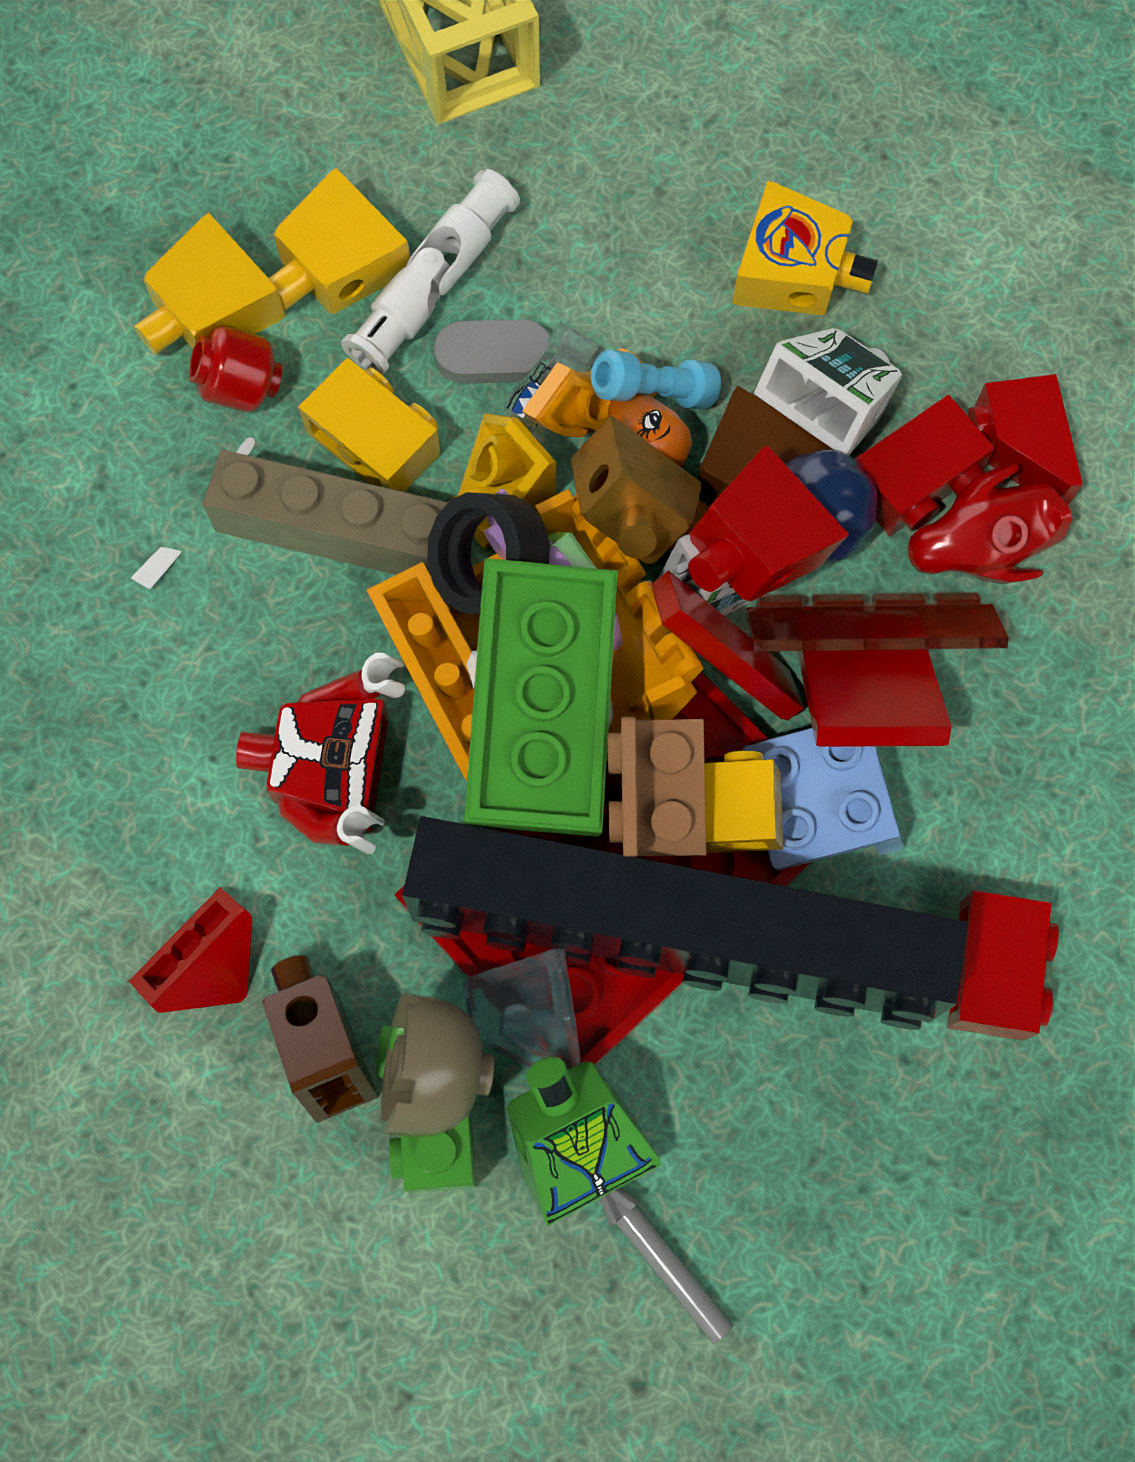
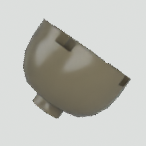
[381,993,494,1137]

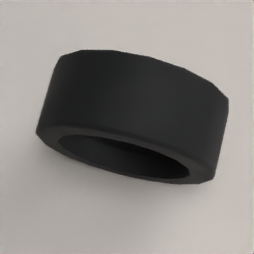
[427,492,550,615]

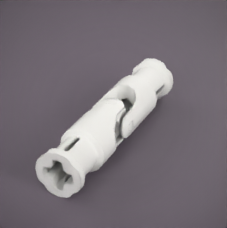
[341,169,520,376]

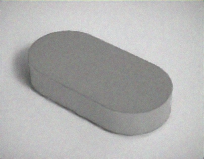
[434,319,552,383]

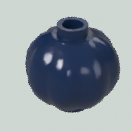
[786,449,878,564]

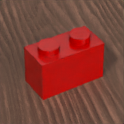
[855,394,995,537]
[947,890,1059,1041]

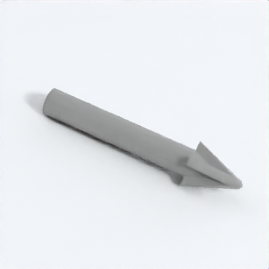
[599,1188,734,1344]

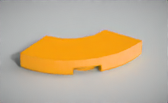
[522,348,657,438]

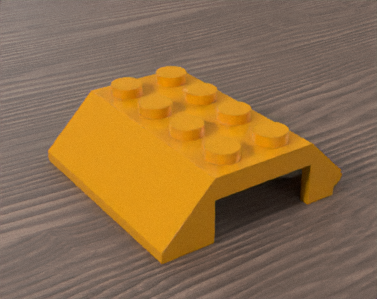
[367,489,704,783]

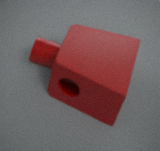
[688,445,849,602]

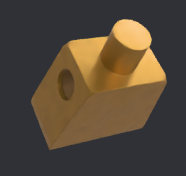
[571,415,701,564]

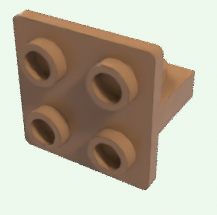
[608,717,706,857]

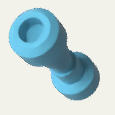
[591,350,721,410]

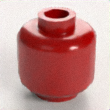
[189,326,282,412]

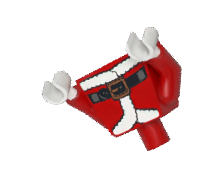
[236,653,405,854]

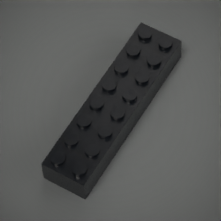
[402,816,968,1030]

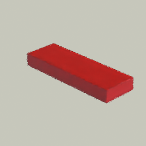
[652,570,804,721]

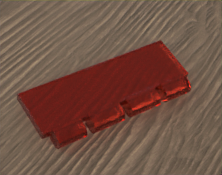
[746,592,1009,652]

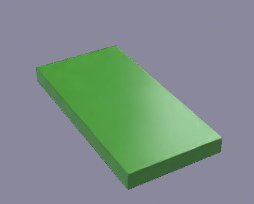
[463,558,618,837]

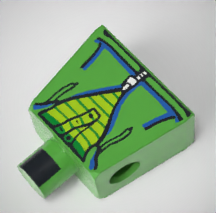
[507,1057,662,1226]

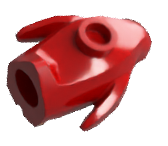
[907,464,1072,584]

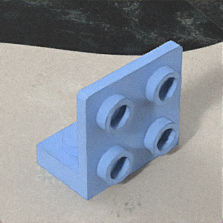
[743,728,904,870]

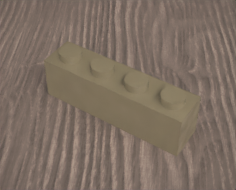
[202,449,448,576]

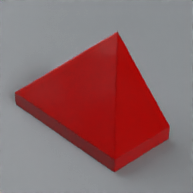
[129,887,252,1013]

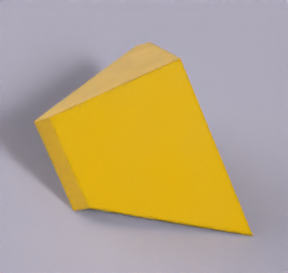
[451,413,557,548]

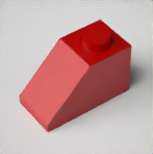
[968,374,1083,506]

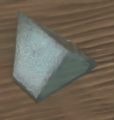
[462,949,581,1070]

